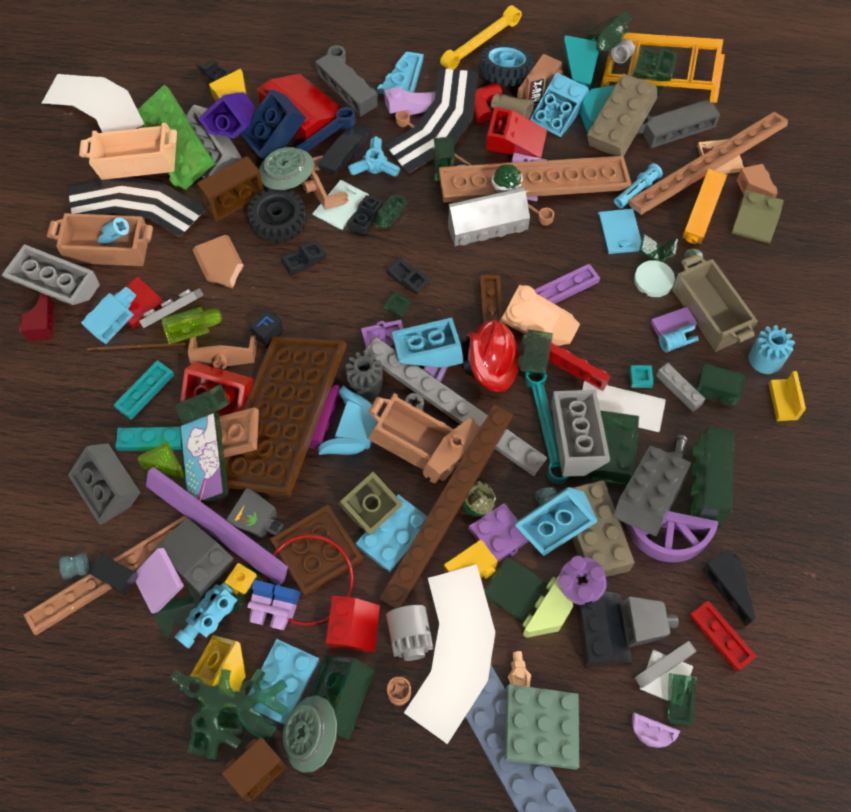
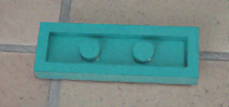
[114,360,174,420]
[115,427,183,451]

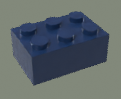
[240,89,306,159]

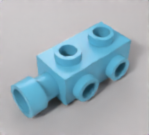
[175,583,237,649]

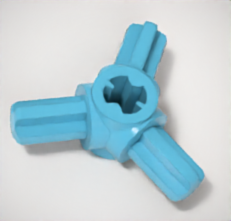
[348,136,400,177]

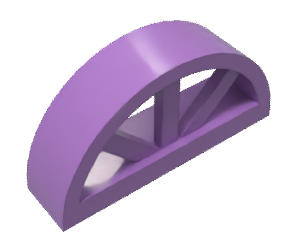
[625,511,718,562]

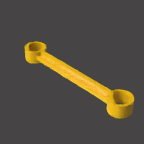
[440,5,522,70]

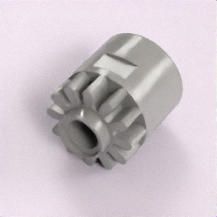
[386,605,433,661]

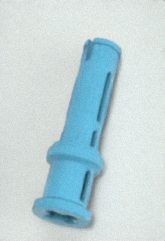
[614,163,663,208]

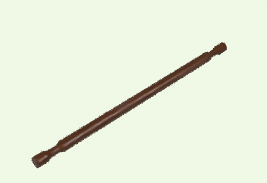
[87,342,187,351]

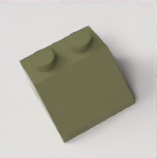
[732,190,784,244]
[338,472,403,535]

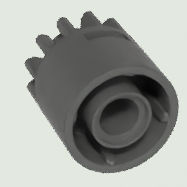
[346,351,383,400]

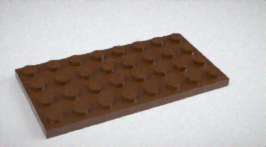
[220,337,347,496]

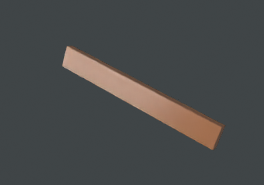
[23,516,189,635]

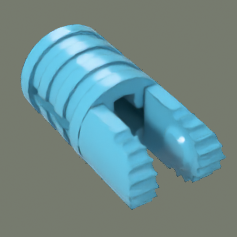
[98,217,129,245]
[659,324,699,353]

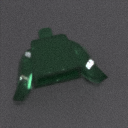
[583,11,632,52]

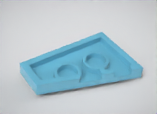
[377,51,424,94]

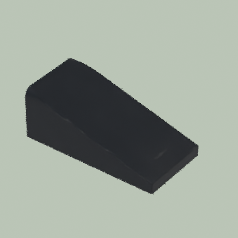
[87,553,138,596]

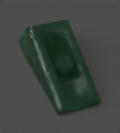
[668,673,697,726]

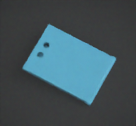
[598,209,643,254]

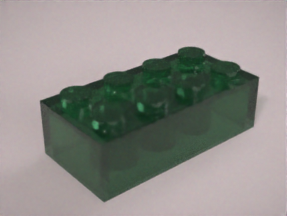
[691,426,734,528]

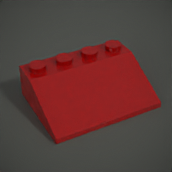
[257,74,345,142]

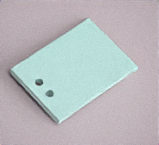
[313,180,369,230]

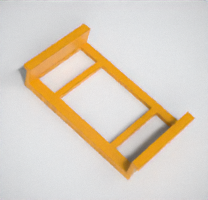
[601,32,725,103]

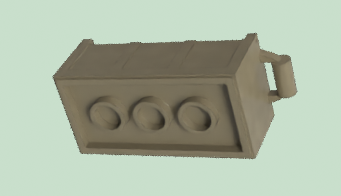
[672,254,758,352]

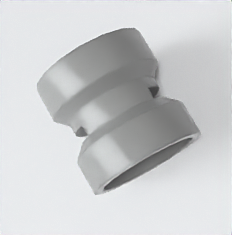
[611,39,635,63]

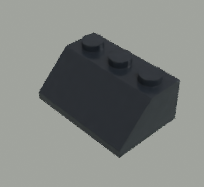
[576,591,632,668]

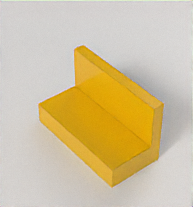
[769,371,806,421]

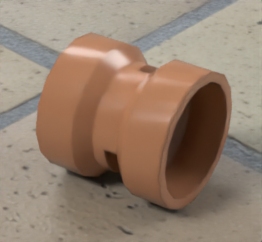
[387,677,411,706]

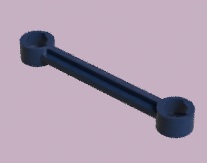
[295,107,356,152]

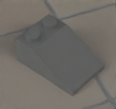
[153,518,235,597]

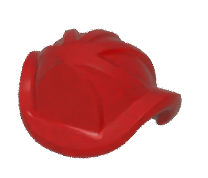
[465,320,520,392]

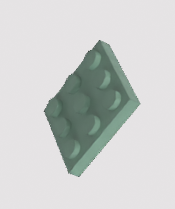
[504,684,579,770]

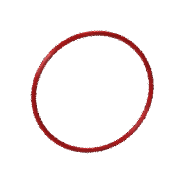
[264,534,353,626]

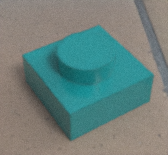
[629,365,653,388]

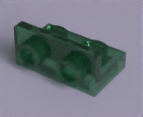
[518,329,553,375]

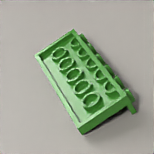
[137,85,215,190]

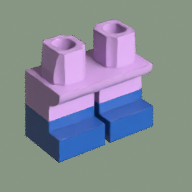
[247,580,301,630]

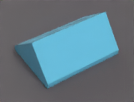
[515,487,597,556]

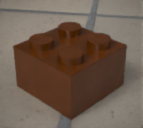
[222,737,287,803]

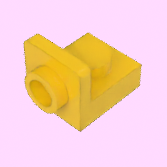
[225,563,257,595]

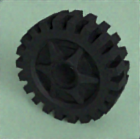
[248,188,306,243]

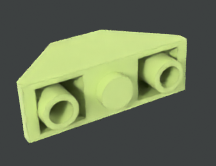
[523,574,573,638]

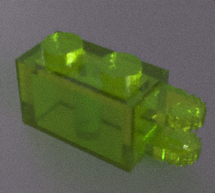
[162,307,222,344]

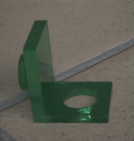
[639,235,678,262]

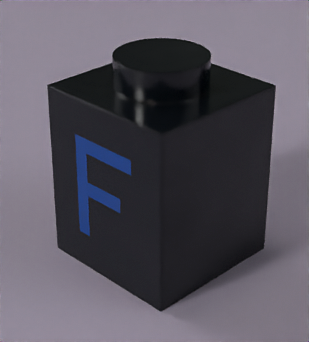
[249,310,284,347]

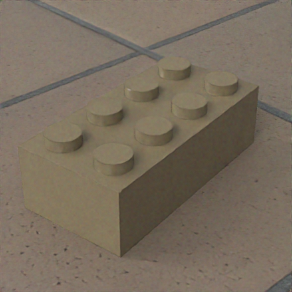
[587,73,657,156]
[561,480,635,582]

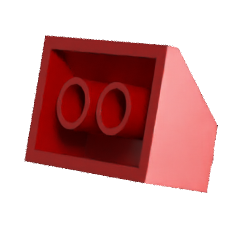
[179,362,254,418]

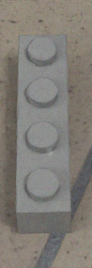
[656,363,705,412]

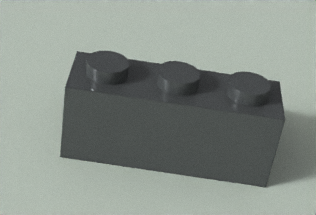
[68,444,141,525]

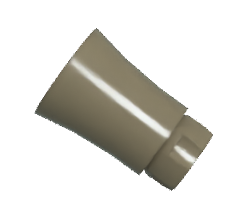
[490,94,534,120]

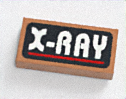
[524,72,546,105]

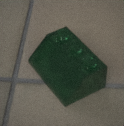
[309,655,375,740]

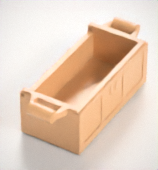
[79,123,177,180]

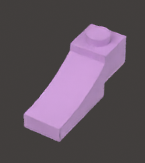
[384,87,436,115]

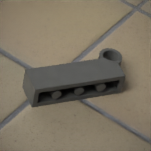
[315,45,378,117]
[637,99,720,148]

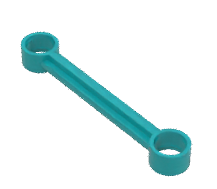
[525,365,569,484]

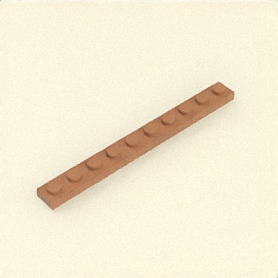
[629,112,788,215]

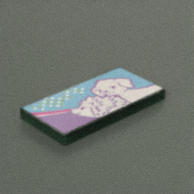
[180,412,228,504]

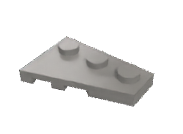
[140,288,204,328]

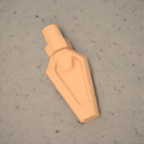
[508,651,531,687]

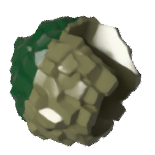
[462,481,496,517]

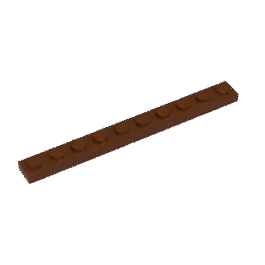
[379,405,514,609]

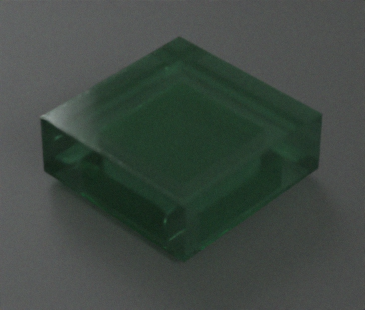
[384,292,411,319]

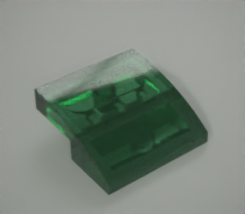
[632,46,678,82]
[484,557,547,622]

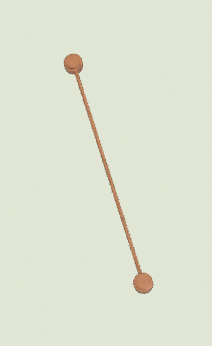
[395,110,554,225]

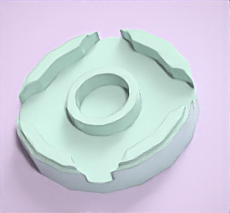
[634,261,675,297]

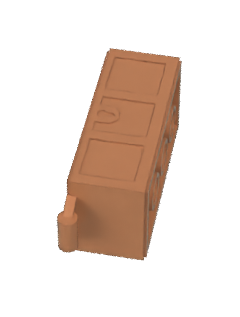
[47,213,153,266]
[368,393,460,481]

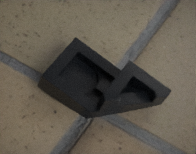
[196,60,232,82]

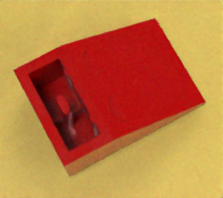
[486,107,547,158]

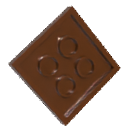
[270,505,363,596]

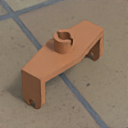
[303,156,349,210]
[188,335,257,369]
[423,418,481,483]

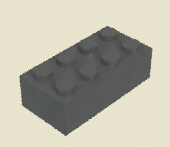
[613,445,692,536]

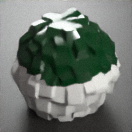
[491,164,523,193]

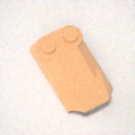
[500,285,580,347]

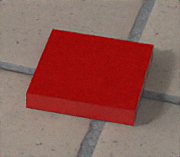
[117,277,164,329]

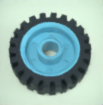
[479,44,533,86]

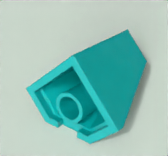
[564,35,601,90]

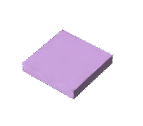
[135,548,184,613]

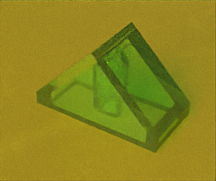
[138,442,185,479]

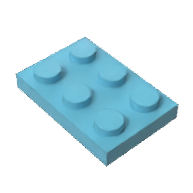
[356,495,427,573]
[243,639,319,726]

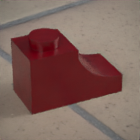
[19,294,54,341]

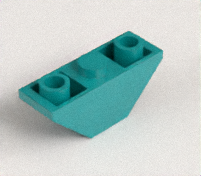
[580,85,616,133]

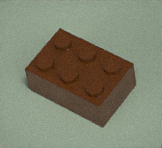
[197,156,263,222]

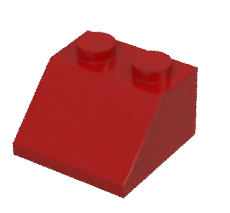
[326,596,380,653]

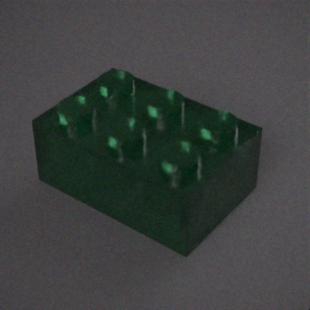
[587,410,639,484]

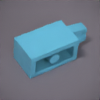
[81,287,136,344]

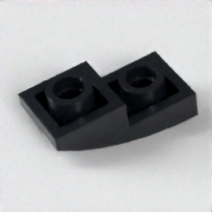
[348,195,383,235]

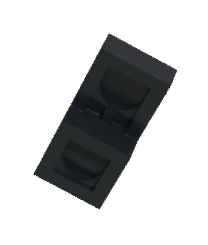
[281,240,327,276]
[386,257,431,294]

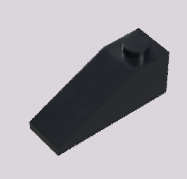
[702,549,756,626]

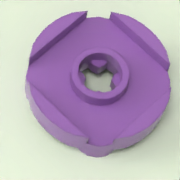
[558,556,607,605]

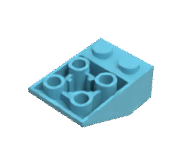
[530,72,589,137]

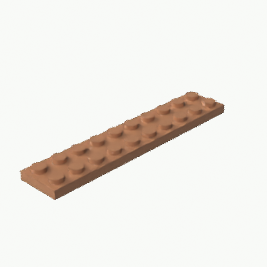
[438,156,631,202]

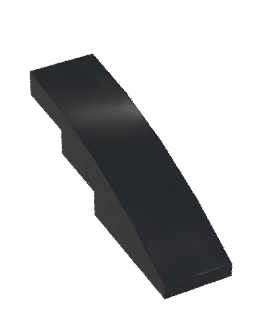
[318,124,371,175]

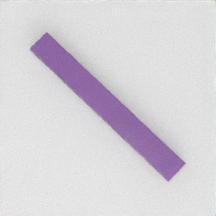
[146,467,288,586]

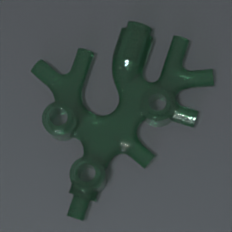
[170,668,288,760]

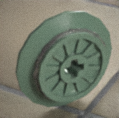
[259,147,314,190]
[283,695,337,773]

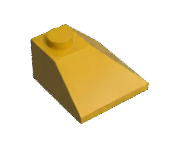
[189,635,245,698]

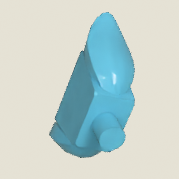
[318,385,379,455]

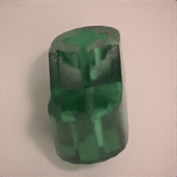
[375,195,407,228]

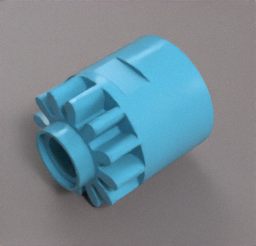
[748,325,795,374]

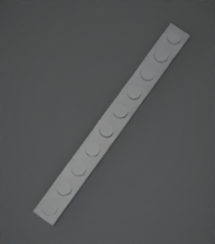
[363,337,547,476]

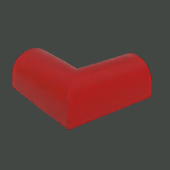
[473,82,503,125]

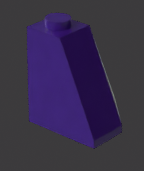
[198,92,255,139]

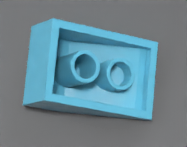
[392,318,464,368]

